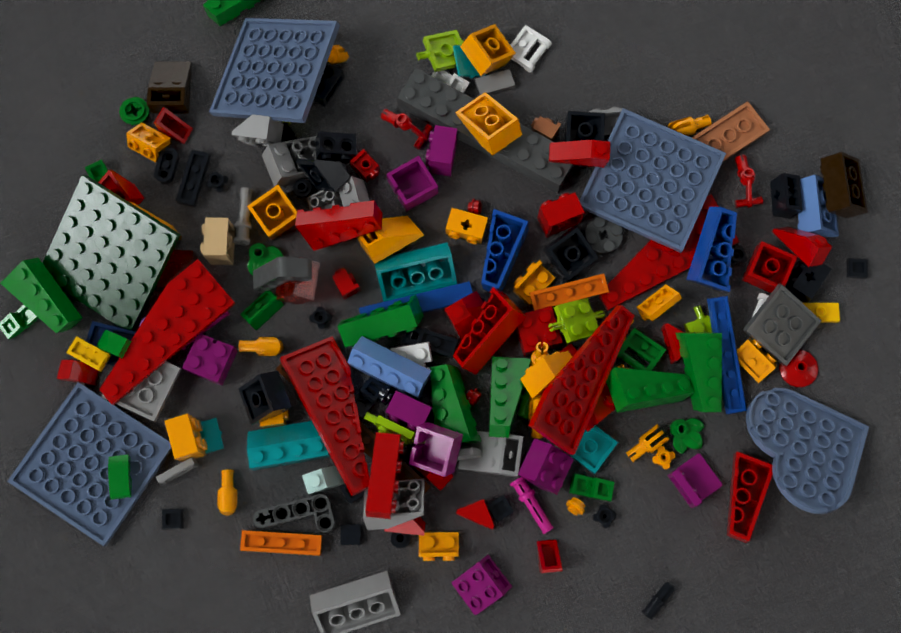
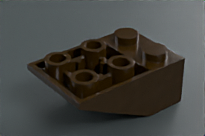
[147,61,192,114]

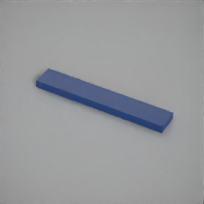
[359,281,473,315]
[707,296,747,414]

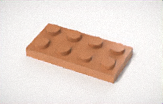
[692,101,770,162]

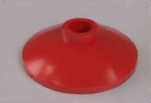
[779,349,818,388]

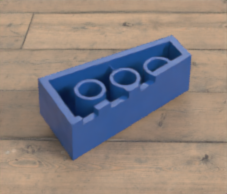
[686,207,737,292]
[481,209,529,292]

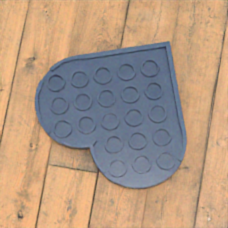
[746,388,869,514]

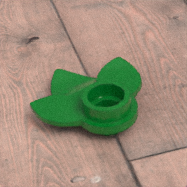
[247,243,284,276]
[670,418,705,454]

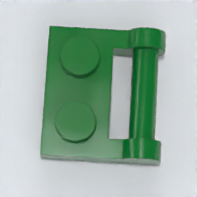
[617,328,666,371]

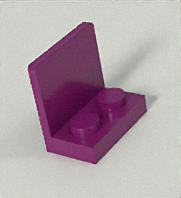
[667,453,722,508]
[452,554,512,615]

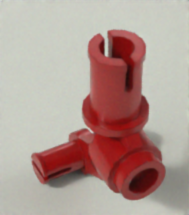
[381,109,433,150]
[735,155,763,208]

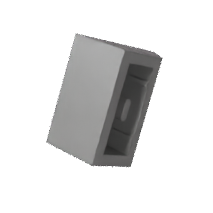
[231,114,284,147]

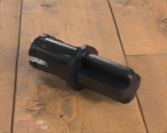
[642,582,675,620]

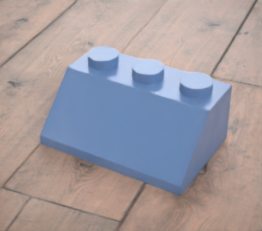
[797,175,839,237]

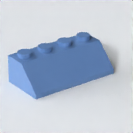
[347,336,431,401]

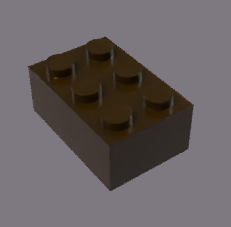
[820,152,868,219]

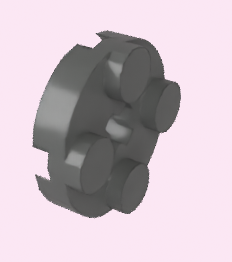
[584,217,623,255]

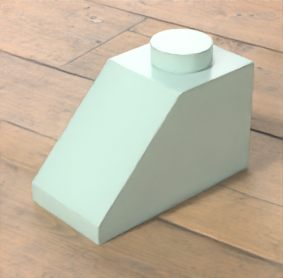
[302,465,345,496]

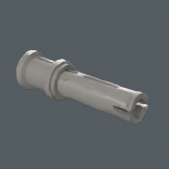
[233,187,253,245]

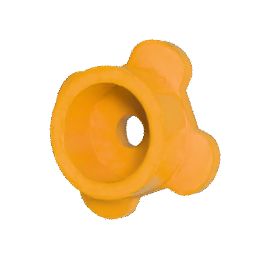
[652,446,675,469]

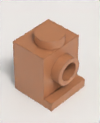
[531,116,561,141]

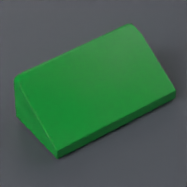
[240,291,283,330]

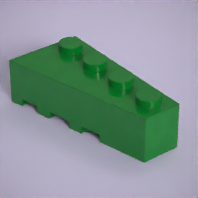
[0,258,83,334]
[676,332,722,412]
[430,364,482,444]

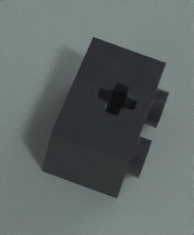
[770,173,803,218]
[788,261,832,303]

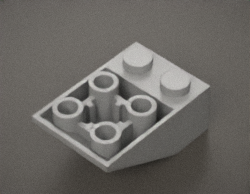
[262,136,317,187]
[307,176,370,211]
[458,431,523,478]
[363,479,425,530]

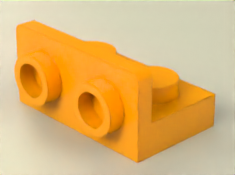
[126,122,171,162]
[513,260,556,306]
[637,284,682,321]
[737,337,777,383]
[419,532,459,561]

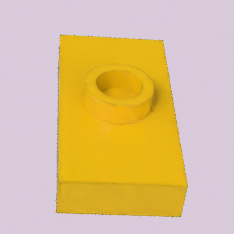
[803,303,840,323]
[66,336,111,372]

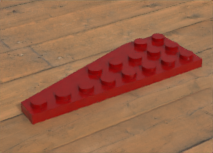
[599,194,740,311]
[99,259,236,405]
[528,305,635,455]
[280,336,370,496]

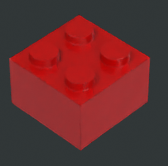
[537,192,585,238]
[742,241,797,293]
[516,306,563,357]

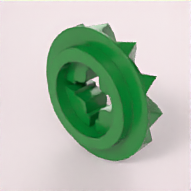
[119,97,150,126]

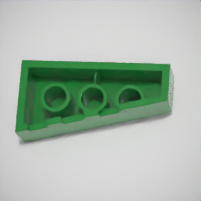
[203,0,265,26]
[337,295,424,348]
[489,357,531,438]
[606,367,694,413]

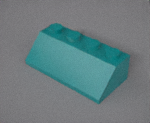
[375,242,457,302]
[247,421,331,471]

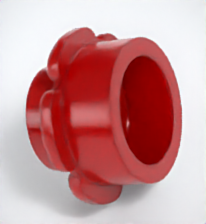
[468,198,482,215]
[466,388,482,406]

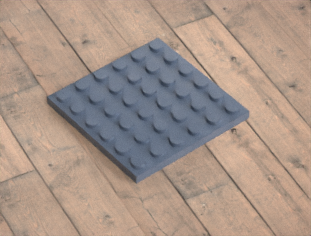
[209,18,340,123]
[579,108,726,253]
[7,382,172,546]

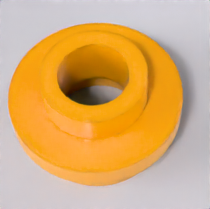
[566,497,585,515]

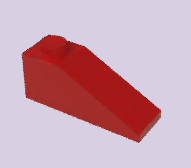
[549,140,610,167]
[772,227,832,267]

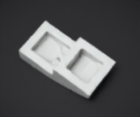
[432,70,470,93]

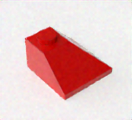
[98,170,145,205]
[444,291,484,341]

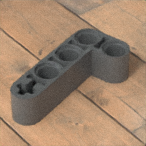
[253,257,312,291]
[253,494,336,533]

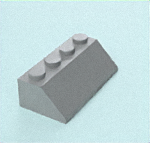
[309,571,401,633]

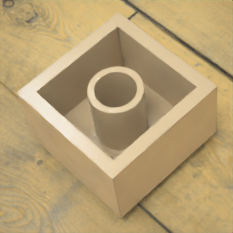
[200,217,236,265]

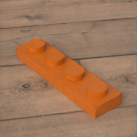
[529,273,609,311]
[240,530,323,556]

